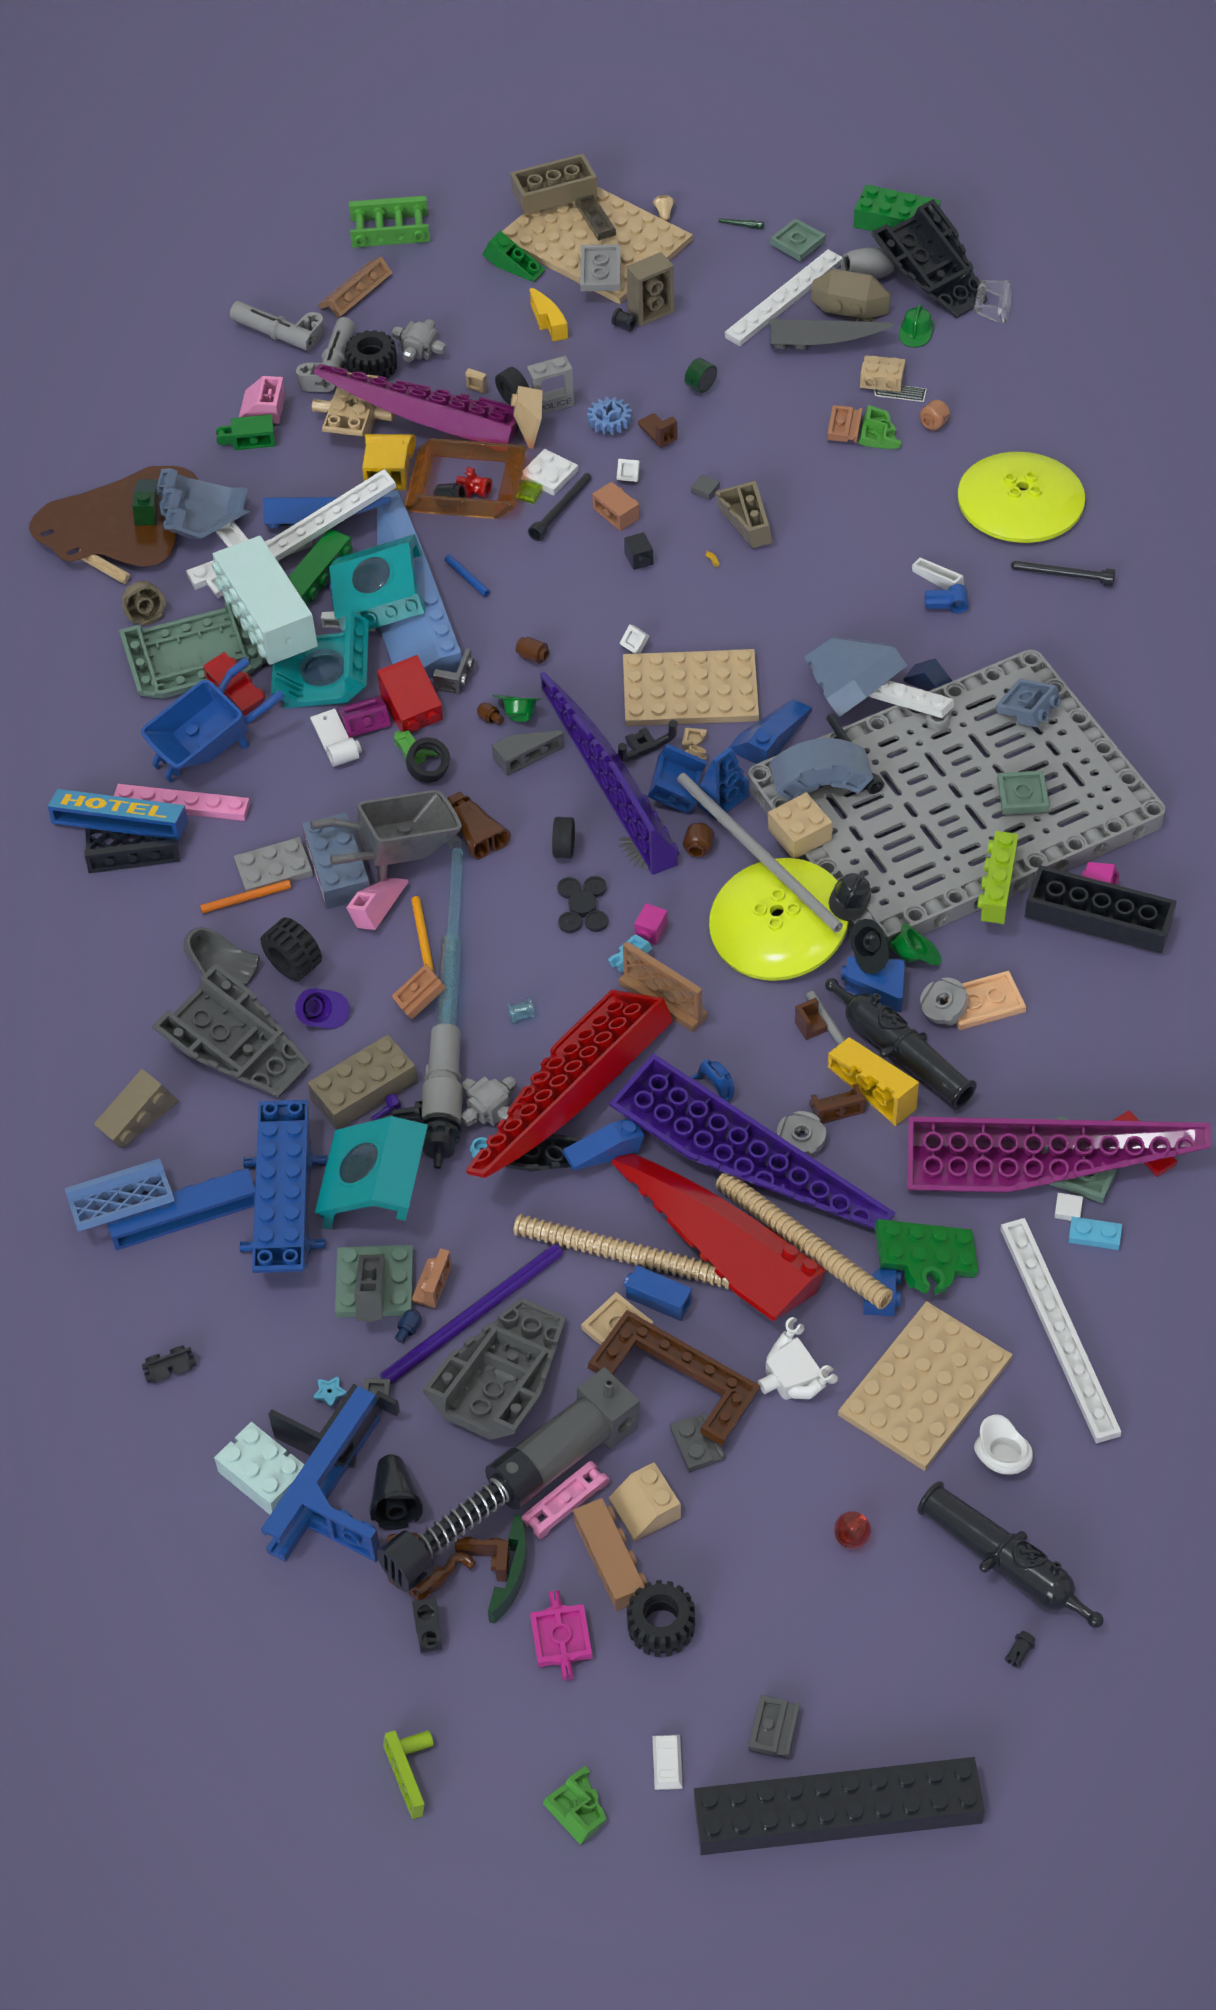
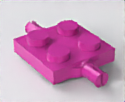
[530,1590,593,1681]

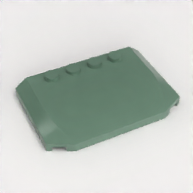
[119,602,266,699]

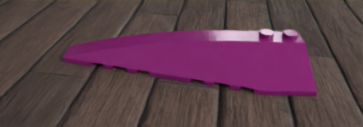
[314,364,519,451]

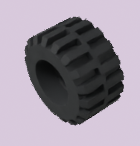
[345,330,397,379]
[260,917,322,981]
[627,1580,695,1657]

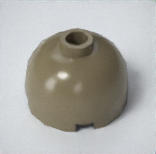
[121,581,166,626]

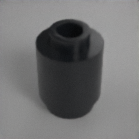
[433,483,466,505]

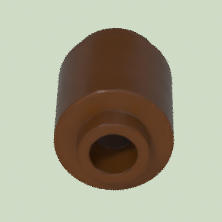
[516,636,550,664]

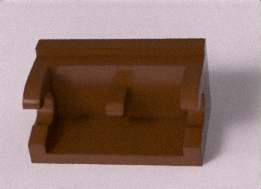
[810,1083,865,1124]

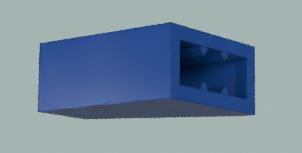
[841,957,904,1012]

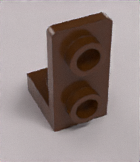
[638,413,678,448]
[455,1537,510,1582]

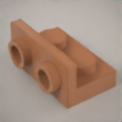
[412,1248,452,1308]

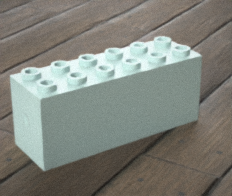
[211,536,318,665]

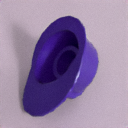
[295,988,350,1029]

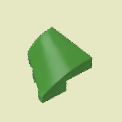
[858,405,901,449]

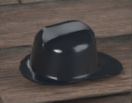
[828,871,871,921]
[849,919,890,974]

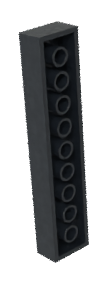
[694,1757,985,1855]

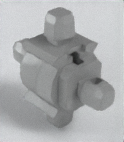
[392,319,446,362]
[461,1076,517,1126]

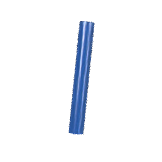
[444,554,490,597]

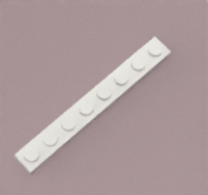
[725,249,842,347]

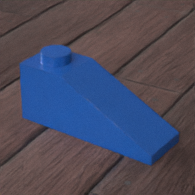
[563,1119,644,1171]

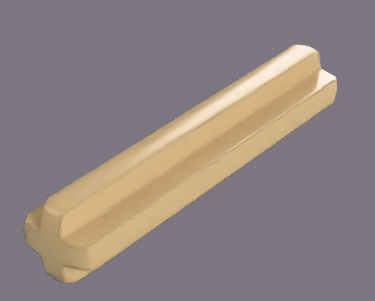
[79,549,130,584]

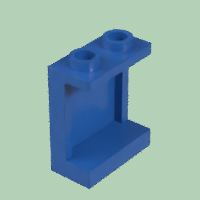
[647,744,707,814]

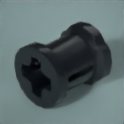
[611,308,638,331]

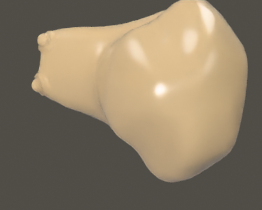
[653,195,675,221]

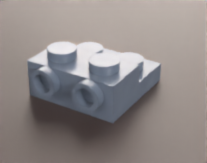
[996,678,1061,727]

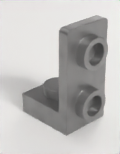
[433,648,475,695]

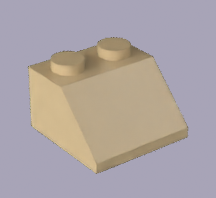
[609,1462,681,1542]

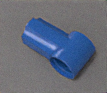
[925,584,969,613]

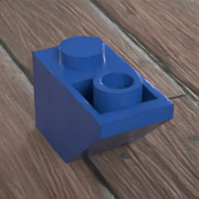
[864,1268,901,1316]

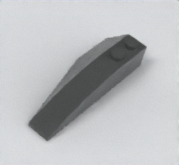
[769,319,894,350]

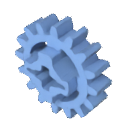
[587,397,632,435]

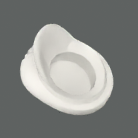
[974,1414,1033,1475]

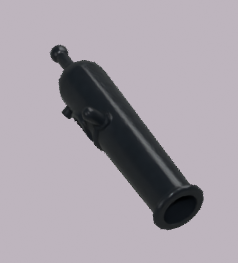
[825,978,977,1110]
[917,1481,1104,1628]

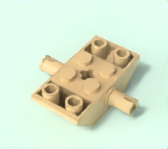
[312,372,395,437]

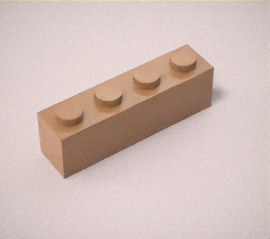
[573,1498,647,1611]

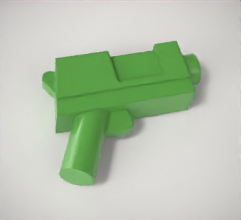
[394,730,439,764]

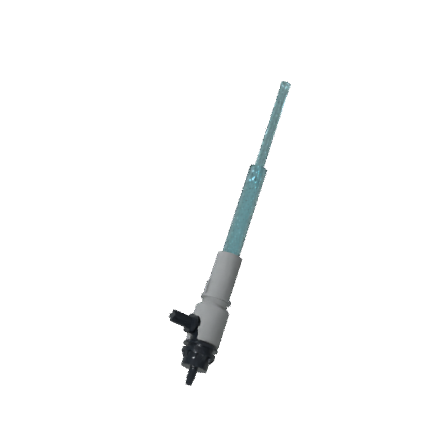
[392,848,464,1169]

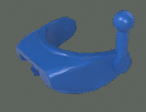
[691,1059,734,1102]

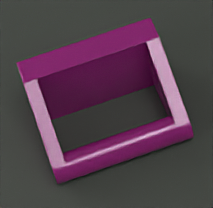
[337,696,391,738]

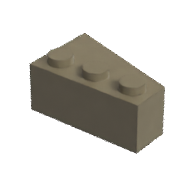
[715,480,773,548]
[94,1069,179,1148]

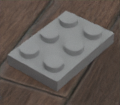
[580,244,621,292]
[234,837,313,892]

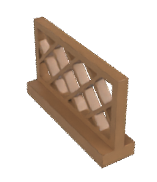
[619,941,708,1032]

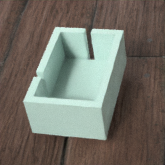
[214,1422,304,1515]

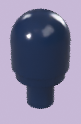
[395,1309,422,1343]

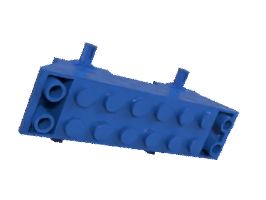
[240,1100,328,1273]

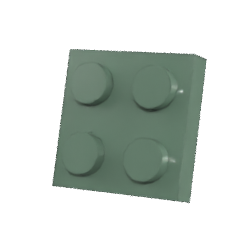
[770,218,826,261]
[997,771,1049,814]

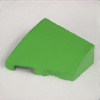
[542,1766,606,1845]

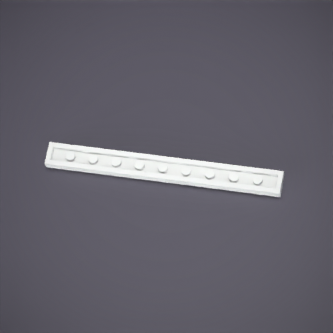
[205,469,397,598]
[1000,1218,1121,1444]

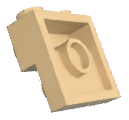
[860,355,906,392]

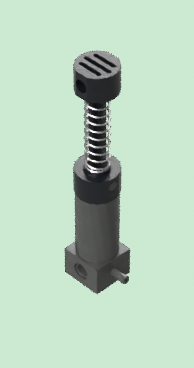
[377,1367,640,1592]

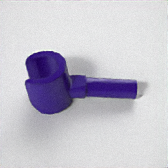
[370,1094,401,1121]

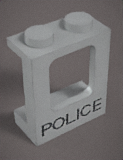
[527,356,575,414]

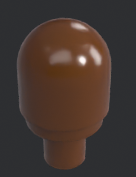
[477,702,504,725]

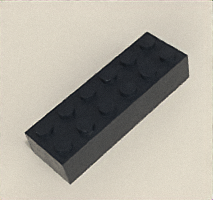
[1025,865,1177,953]

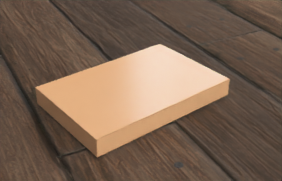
[945,970,1027,1030]

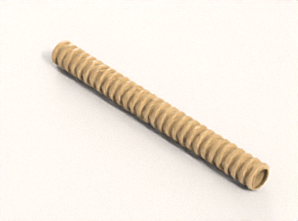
[716,1172,893,1309]
[513,1213,730,1290]

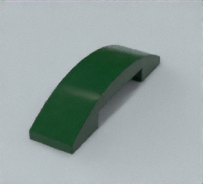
[488,1514,527,1624]

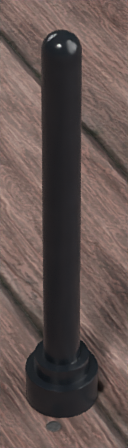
[528,473,591,541]
[1011,561,1115,587]
[826,714,885,794]

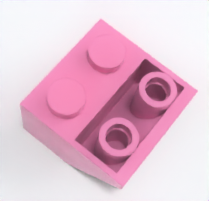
[239,376,286,424]

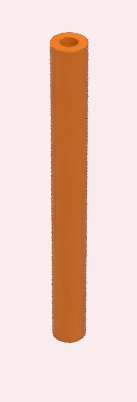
[200,879,291,914]

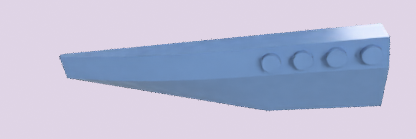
[377,490,462,679]

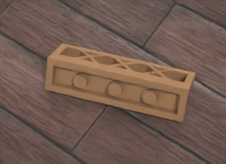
[318,256,392,318]

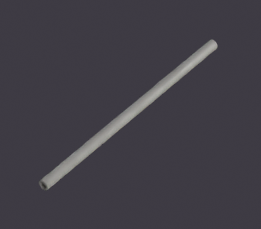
[677,773,843,933]

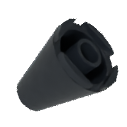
[370,1454,423,1530]

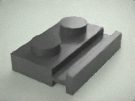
[670,1412,724,1473]
[749,1695,800,1759]

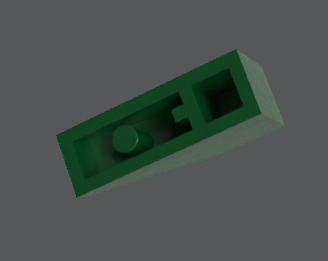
[132,479,159,525]

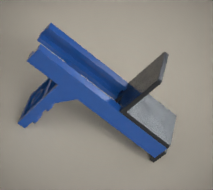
[261,1384,400,1562]

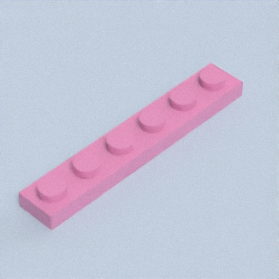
[114,784,250,821]

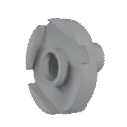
[920,977,970,1026]
[777,1111,826,1158]

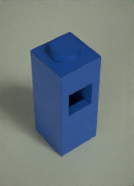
[624,1265,692,1321]

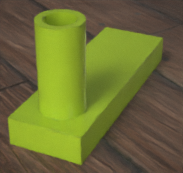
[383,1730,433,1820]

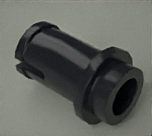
[1005,1631,1036,1668]

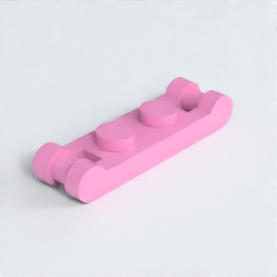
[521,1461,610,1539]

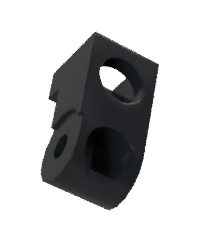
[412,1598,443,1653]

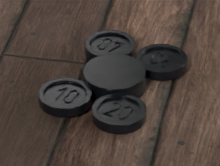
[557,876,608,933]

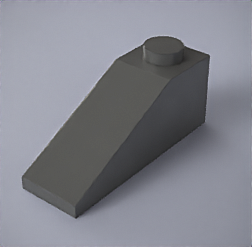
[492,730,564,776]
[355,1254,385,1322]

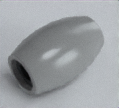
[841,247,894,279]

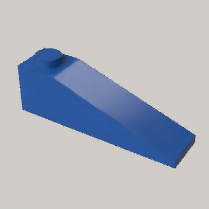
[728,699,812,764]
[697,747,749,821]

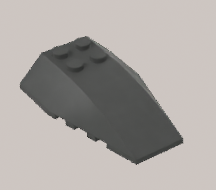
[152,963,310,1098]
[423,1297,566,1440]

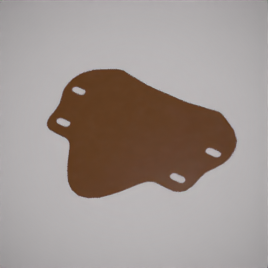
[29,466,198,566]

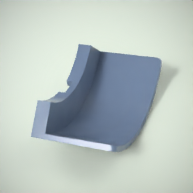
[770,738,873,801]

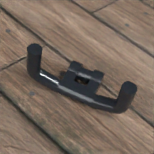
[618,720,678,762]

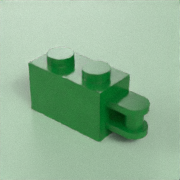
[216,414,276,451]

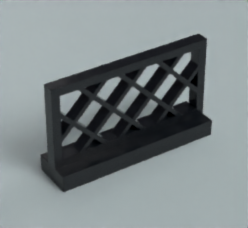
[85,828,180,873]

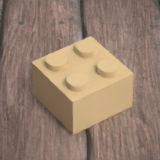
[768,792,833,859]

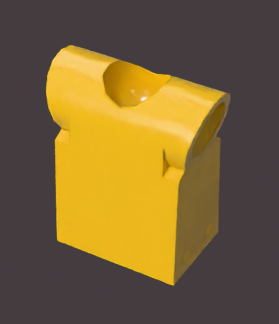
[362,434,416,490]

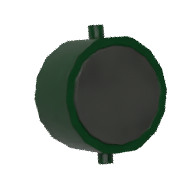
[684,357,717,393]

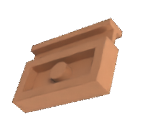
[827,405,862,443]
[392,964,447,1019]

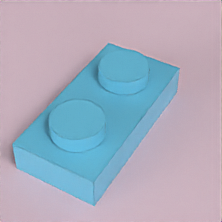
[1068,1216,1122,1250]

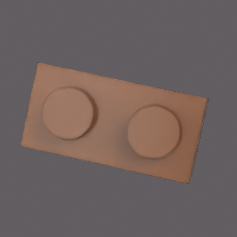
[592,482,640,531]

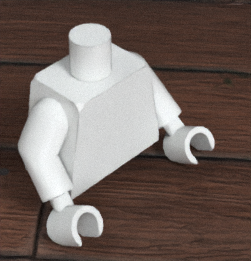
[758,1317,838,1400]

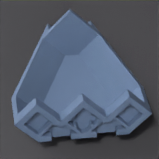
[156,468,250,539]
[804,636,908,717]

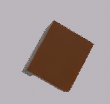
[795,998,827,1040]

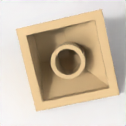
[511,386,543,449]

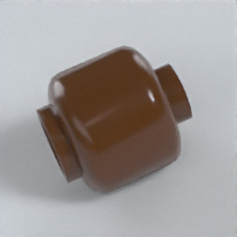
[683,822,715,857]

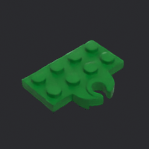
[875,1219,979,1295]

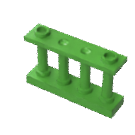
[349,196,430,248]

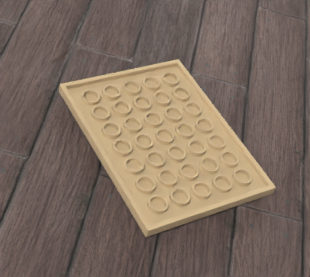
[502,187,693,304]

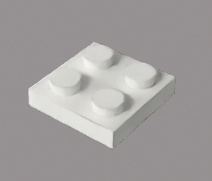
[520,449,579,496]

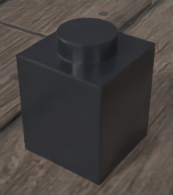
[624,532,653,570]

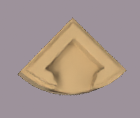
[682,727,707,750]

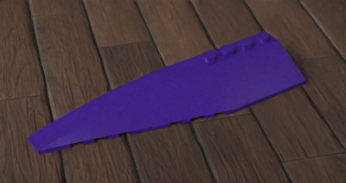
[540,672,679,875]
[609,1053,895,1230]

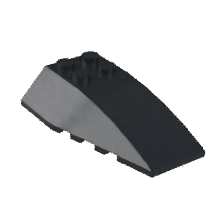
[871,199,988,318]

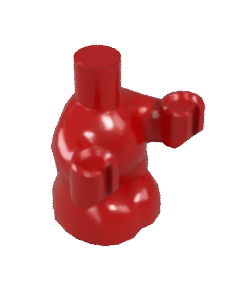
[456,467,492,500]

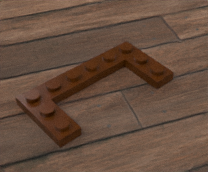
[587,1310,760,1446]

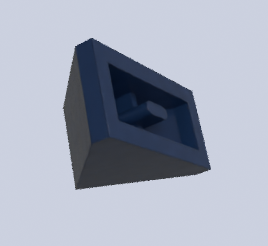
[904,658,952,691]

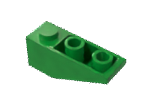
[482,230,545,282]

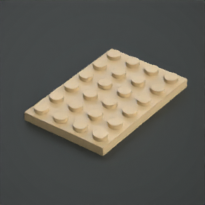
[623,649,759,726]
[838,1301,1013,1471]

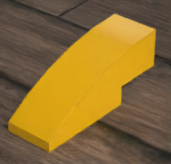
[529,288,568,342]

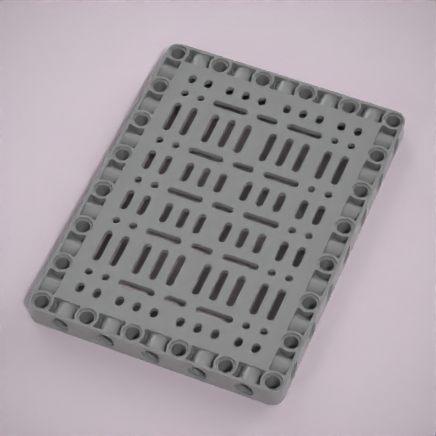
[748,649,1165,950]

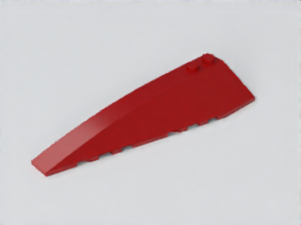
[612,1153,826,1321]

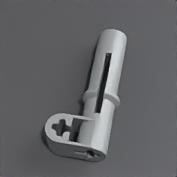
[230,301,324,351]
[296,317,355,392]

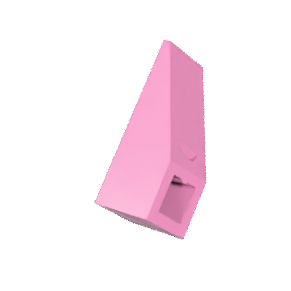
[346,878,409,930]

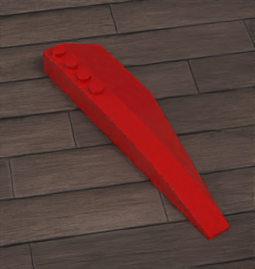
[466,990,673,1178]

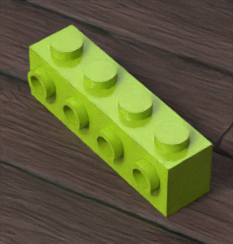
[978,831,1019,924]

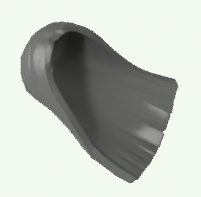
[183,927,259,985]

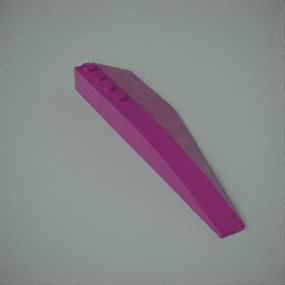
[907,1116,1211,1193]

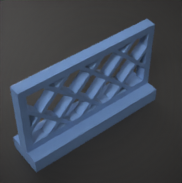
[64,1158,175,1232]

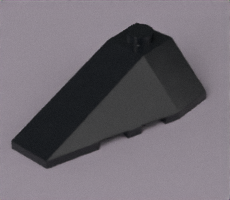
[505,1133,583,1172]

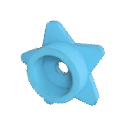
[313,1377,347,1407]

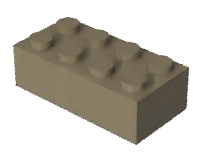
[510,153,597,215]
[307,1034,417,1130]

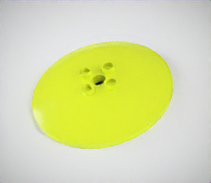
[958,452,1085,543]
[709,858,849,981]

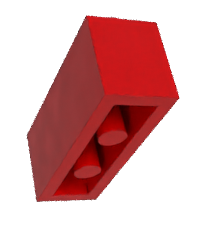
[203,652,266,717]

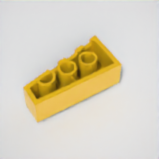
[828,1037,919,1126]

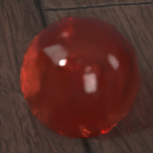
[834,1511,871,1549]

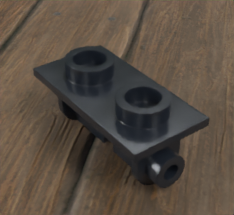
[141,1345,196,1383]

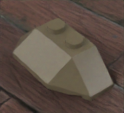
[811,268,891,319]

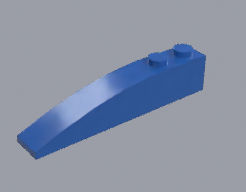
[263,497,391,528]

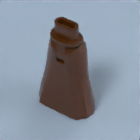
[447,792,511,860]

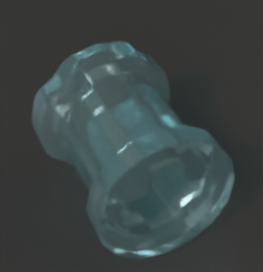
[506,997,535,1024]

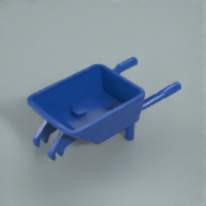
[141,657,284,782]

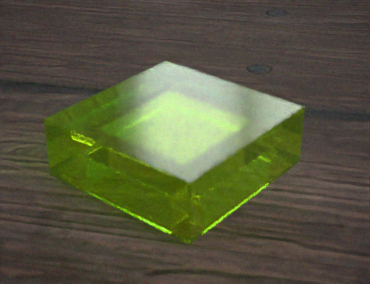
[515,480,543,504]

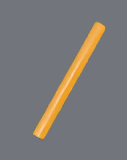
[411,896,435,972]

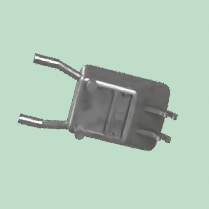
[310,790,462,881]

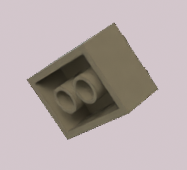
[626,252,674,326]

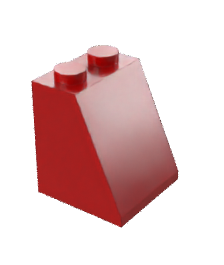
[377,655,443,733]

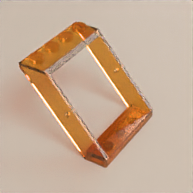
[404,438,527,519]

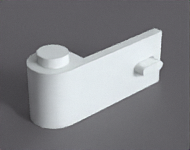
[310,709,362,767]

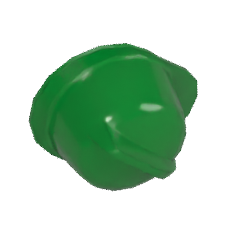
[899,304,934,348]
[493,694,541,722]
[890,923,942,966]

